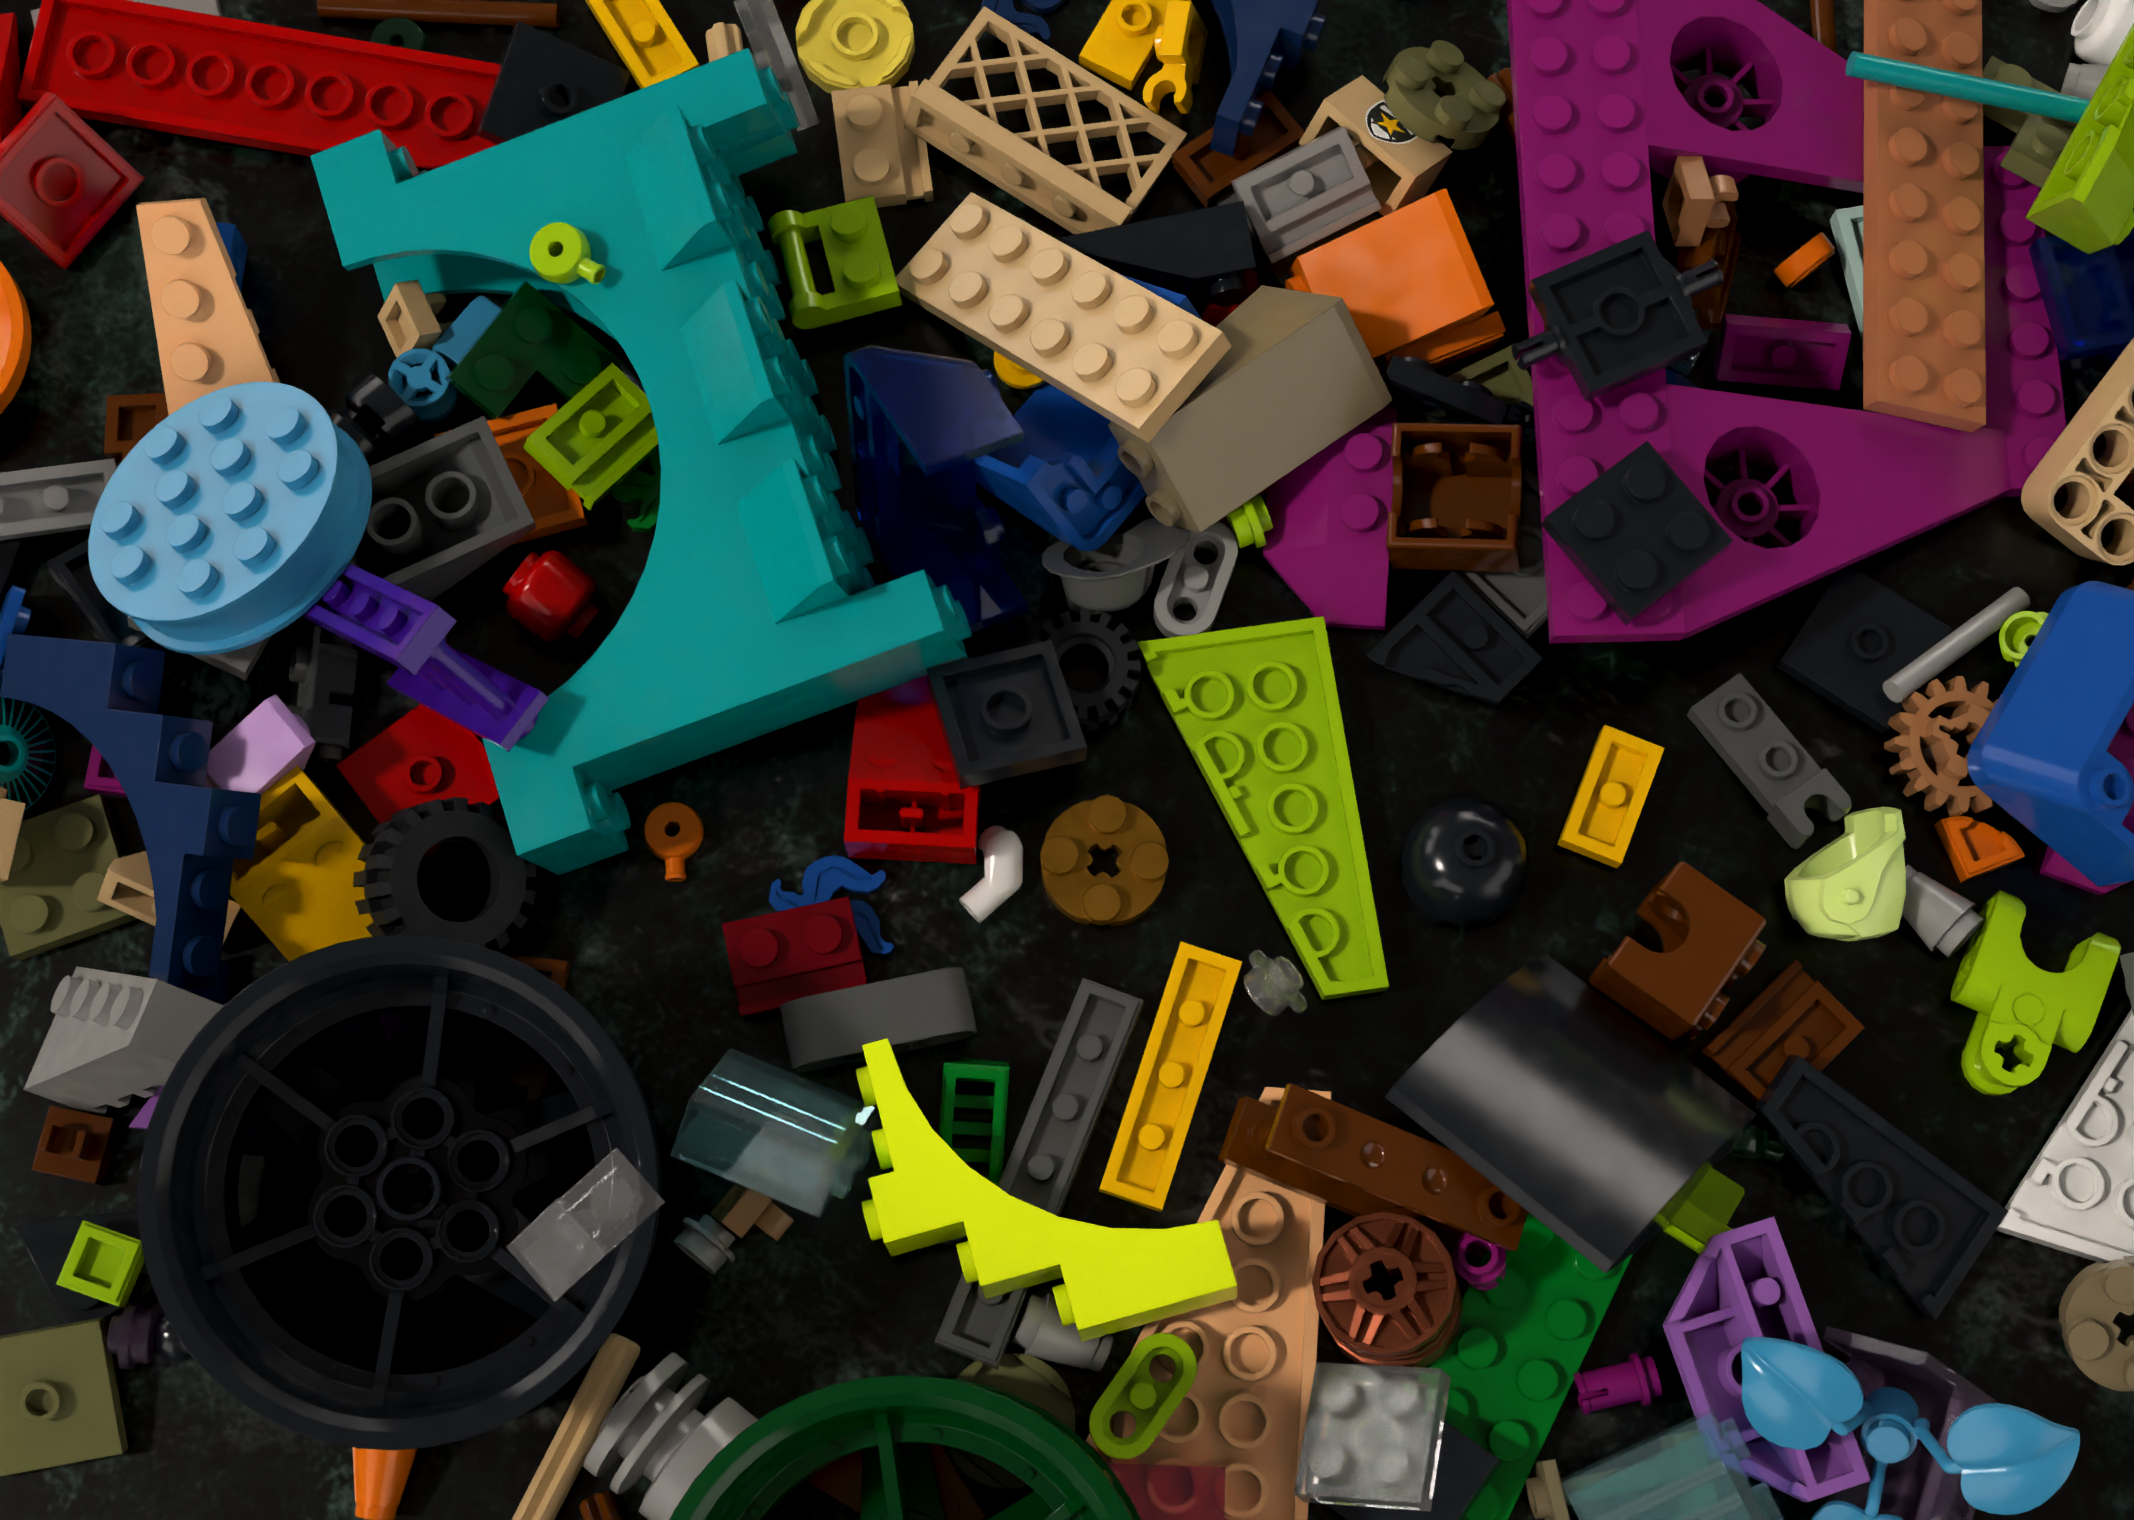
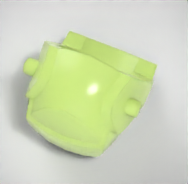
[1784,807,1906,941]

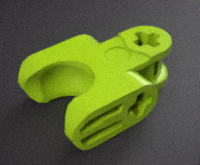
[1951,890,2121,1096]

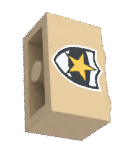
[1299,75,1453,216]

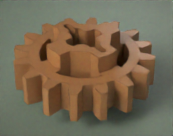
[1884,676,1998,817]

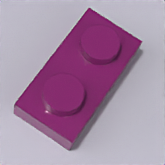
[1713,314,1852,391]

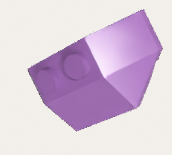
[1662,1216,1871,1502]

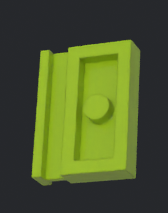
[523,363,659,511]

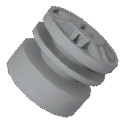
[583,1352,758,1520]

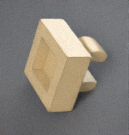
[377,279,454,358]

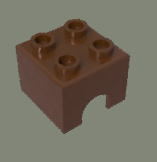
[1386,423,1525,572]
[1586,862,1766,1045]

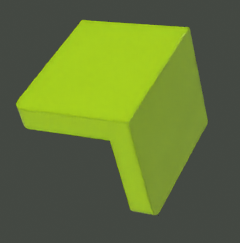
[1664,1167,1745,1254]

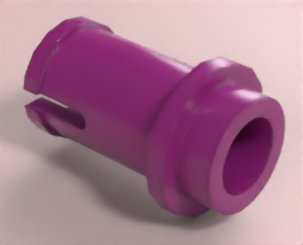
[1452,1233,1507,1291]
[1573,1353,1662,1416]

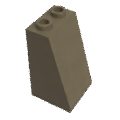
[1108,285,1393,533]

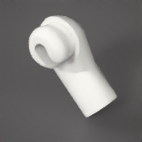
[959,825,1023,923]

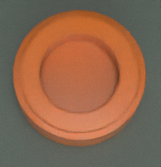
[1773,232,1836,288]

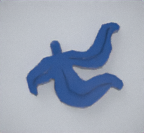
[769,855,895,956]

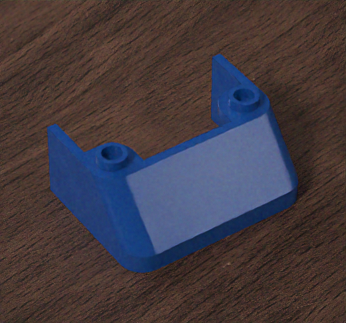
[1967,581,2134,887]

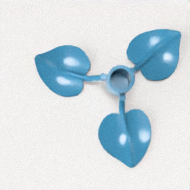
[1741,1337,2080,1520]

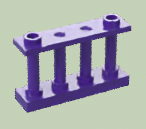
[302,563,549,752]

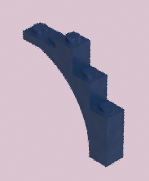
[1210,0,1327,157]
[0,633,262,990]

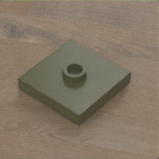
[0,1317,128,1476]

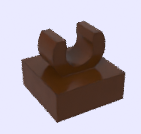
[31,1106,121,1186]

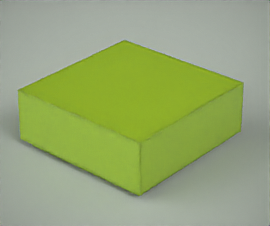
[56,1220,144,1308]

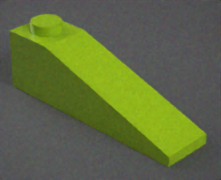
[2025,23,2134,255]

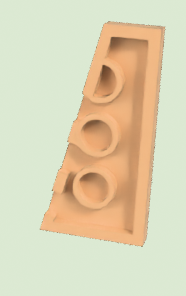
[136,198,280,415]

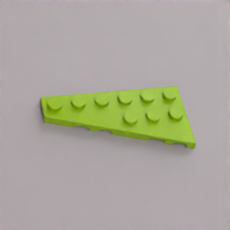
[1137,616,1389,1000]

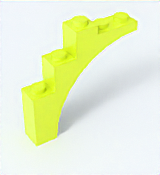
[856,1038,1237,1342]

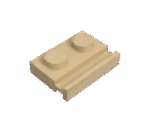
[831,80,934,208]

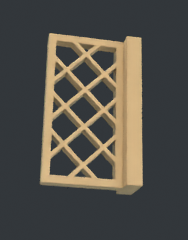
[904,6,1188,235]

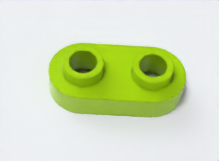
[1089,1333,1197,1460]

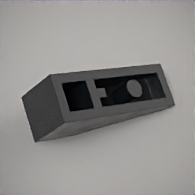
[1061,201,1259,307]

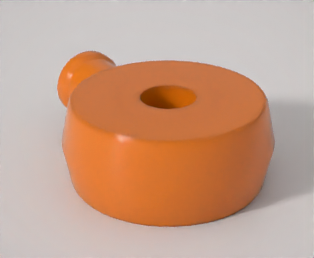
[643,802,704,882]

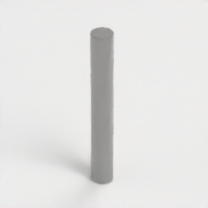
[1883,587,2030,703]

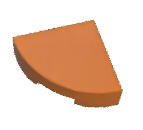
[1934,816,2025,883]

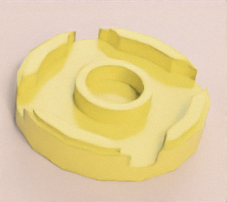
[795,0,915,94]

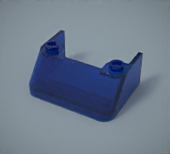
[843,345,1028,633]

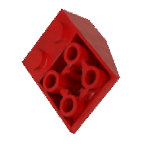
[844,675,981,864]

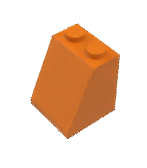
[1285,188,1494,366]

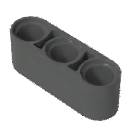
[779,967,977,1072]

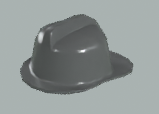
[1042,518,1191,616]

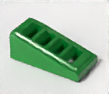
[939,1058,1010,1186]

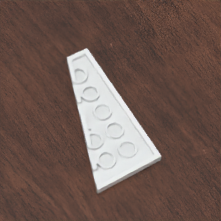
[1996,1009,2134,1264]

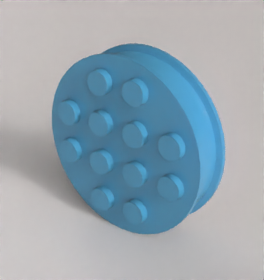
[88,381,372,655]

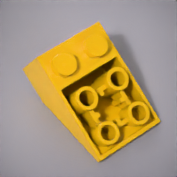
[229,765,374,962]

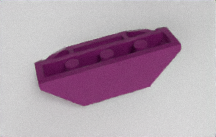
[1263,405,1398,630]

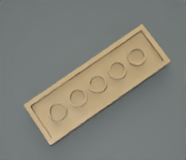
[896,192,1232,443]

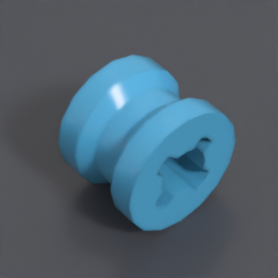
[388,348,459,424]

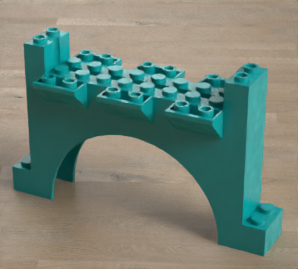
[310,48,972,875]

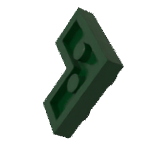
[445,281,623,419]

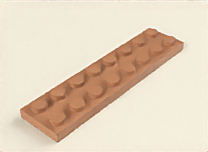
[1863,0,1986,433]

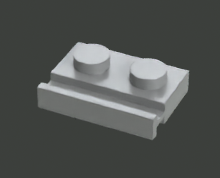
[1231,126,1382,264]

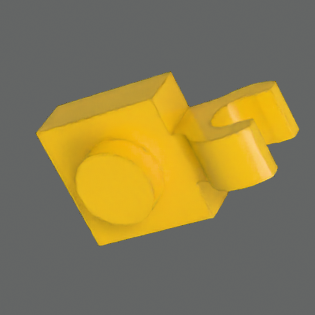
[1143,0,1208,114]

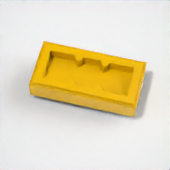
[1079,0,1184,91]

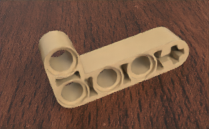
[2021,338,2134,566]

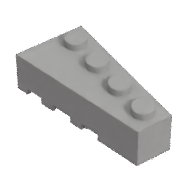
[23,966,224,1116]

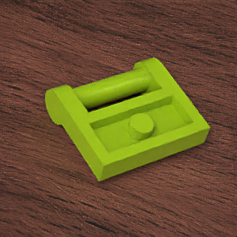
[768,195,903,329]

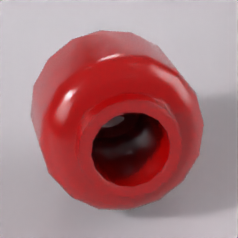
[502,550,600,644]

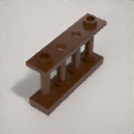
[1217,1083,1528,1257]

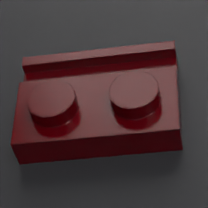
[722,896,869,1017]

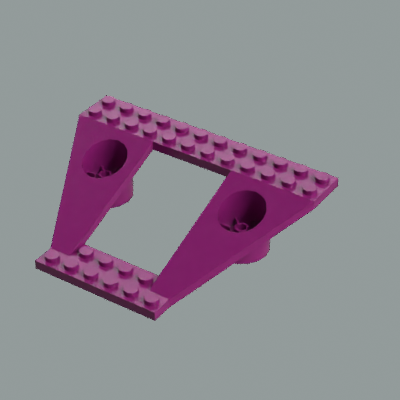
[1506,0,2068,643]

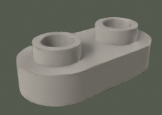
[1153,521,1238,638]

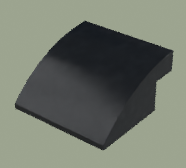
[1385,954,1758,1274]

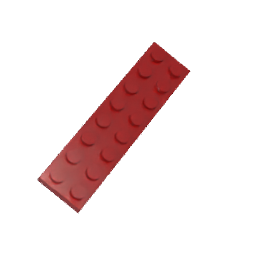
[17,0,500,172]

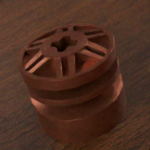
[1312,1211,1463,1376]

